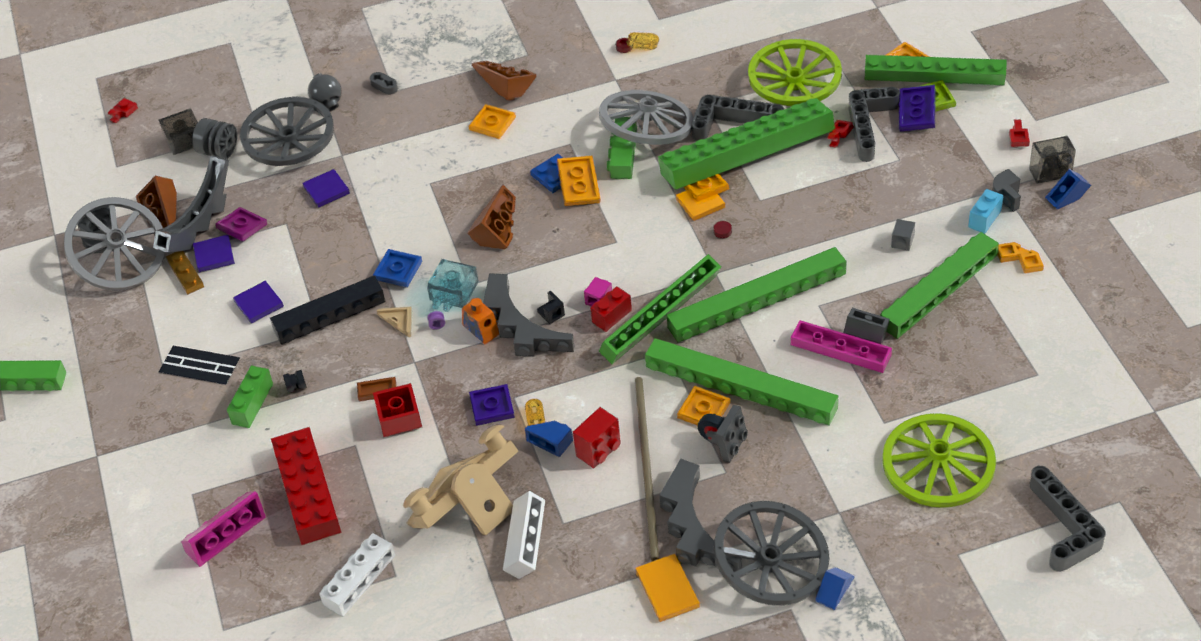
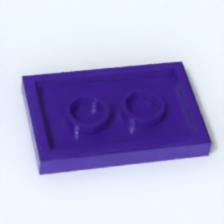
[899,85,935,132]

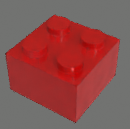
[373,383,422,437]
[573,407,621,469]

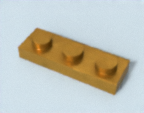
[165,251,204,295]

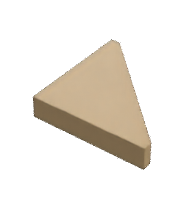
[377,306,412,337]

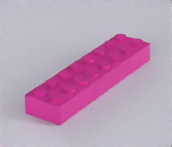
[791,320,892,373]

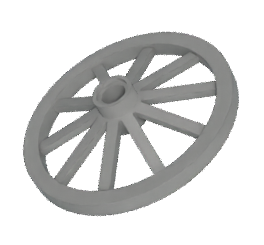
[599,90,693,145]
[64,197,165,291]

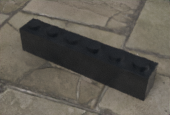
[270,276,386,345]

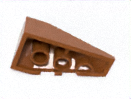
[472,61,536,100]
[136,176,177,228]
[467,185,516,249]

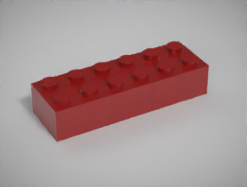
[271,427,342,545]

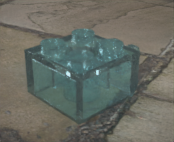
[427,259,479,312]

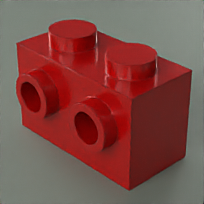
[590,286,632,332]

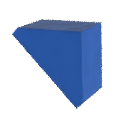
[815,567,855,610]

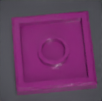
[215,207,267,241]

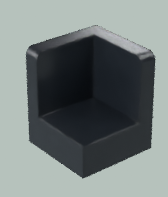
[537,291,565,324]

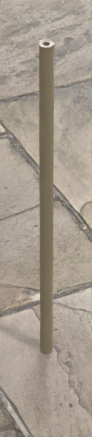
[635,377,659,561]

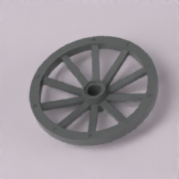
[240,97,334,166]
[713,501,830,606]

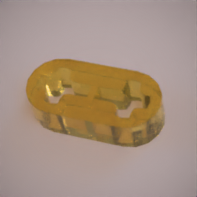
[627,32,659,49]
[525,399,545,426]

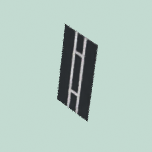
[158,345,240,385]

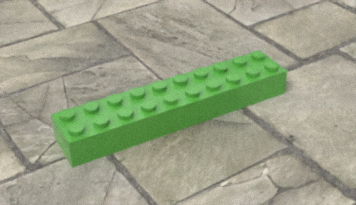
[658,98,835,190]

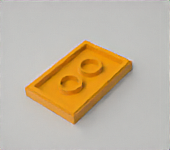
[557,156,601,206]
[635,553,700,622]

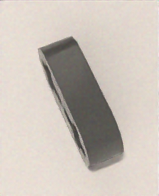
[370,72,398,95]

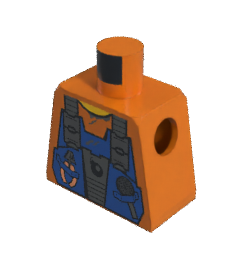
[462,298,499,344]

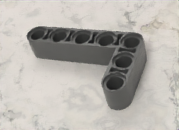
[848,87,900,162]
[692,95,784,141]
[1029,466,1106,572]

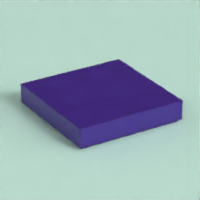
[302,169,350,208]
[193,235,235,272]
[233,280,284,323]
[469,384,515,426]

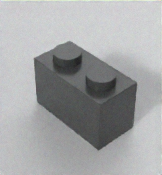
[843,307,890,345]

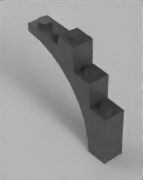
[153,156,229,253]
[483,273,574,357]
[659,459,742,572]

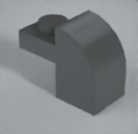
[992,169,1021,212]

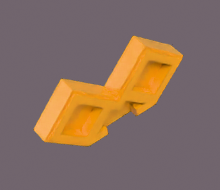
[997,242,1044,273]

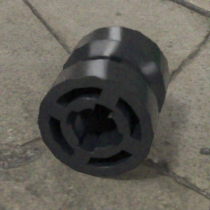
[283,369,307,393]

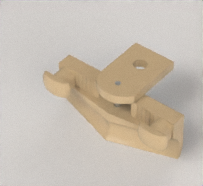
[403,424,518,535]

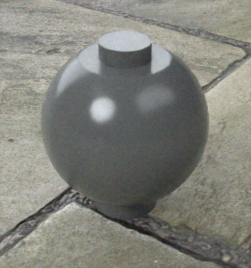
[308,73,342,111]

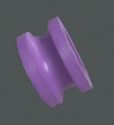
[427,311,445,330]

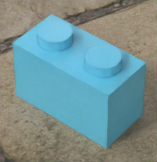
[968,189,1003,234]

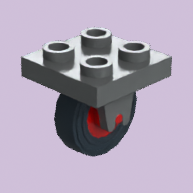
[697,405,748,463]

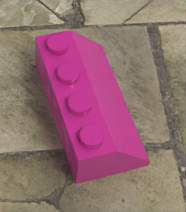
[181,491,266,567]

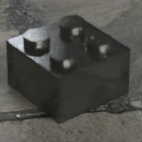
[158,108,198,155]
[1029,136,1076,184]

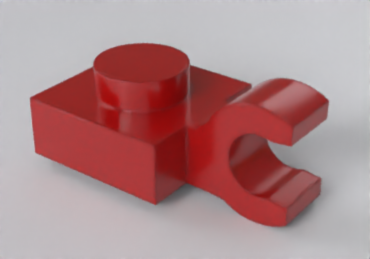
[108,98,138,123]
[1009,119,1030,147]
[827,120,854,148]

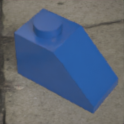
[1045,169,1091,209]
[525,421,573,457]

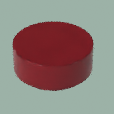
[616,38,633,53]
[713,221,732,239]

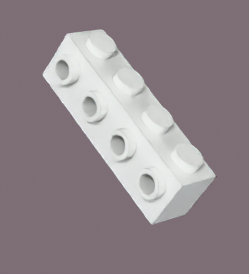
[503,491,545,579]
[320,533,395,617]

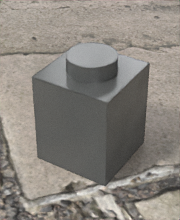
[891,219,915,251]

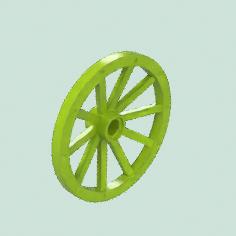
[748,39,842,106]
[883,413,996,508]

